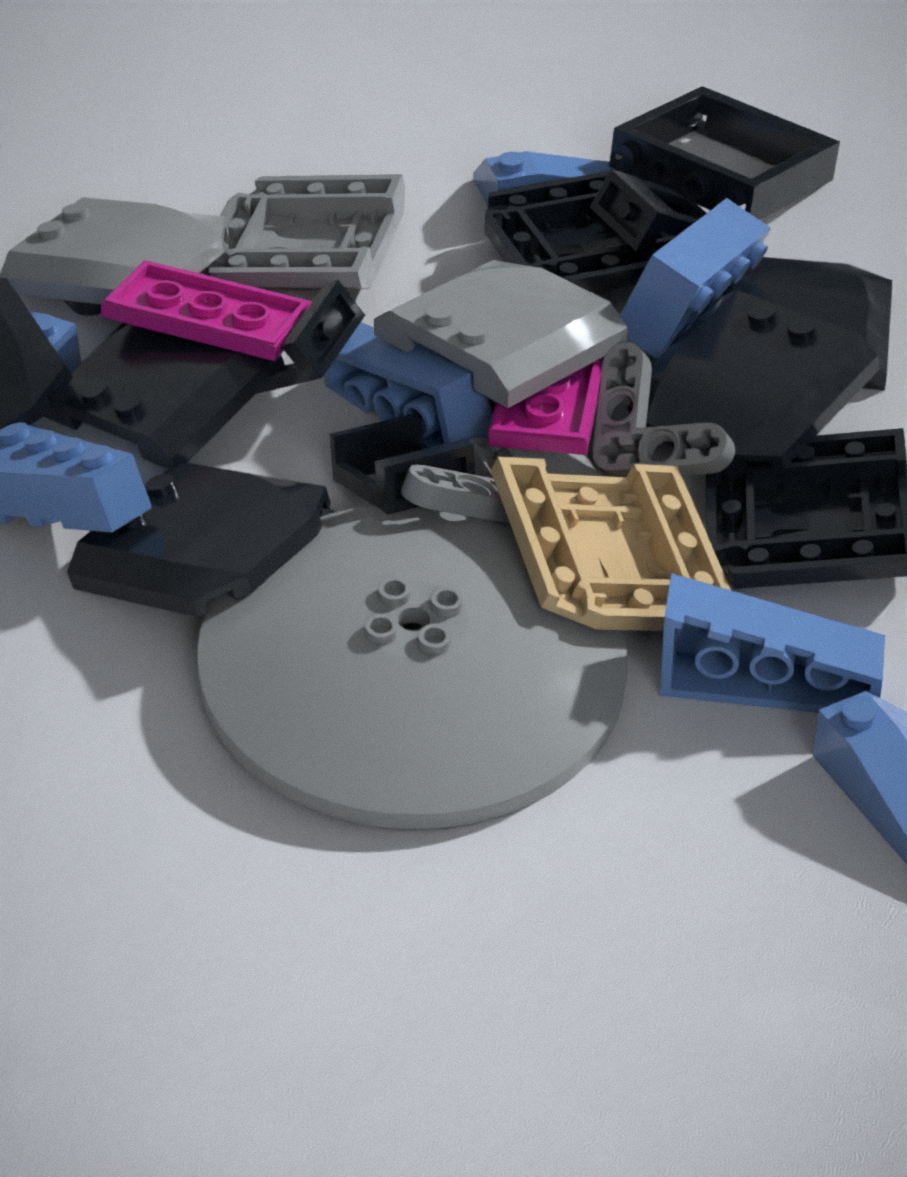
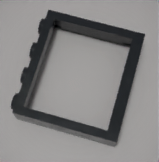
[609,86,840,220]

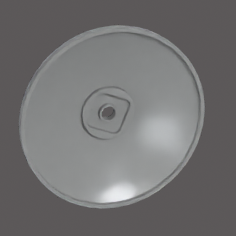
[197,505,627,830]

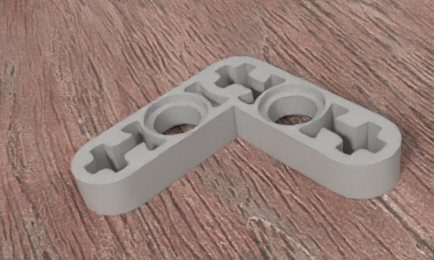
[593,342,735,478]
[401,437,513,524]

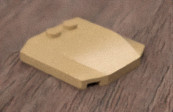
[491,456,731,631]

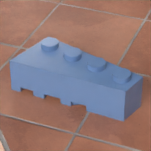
[619,198,771,359]
[324,323,492,448]
[0,422,152,532]
[660,573,885,713]

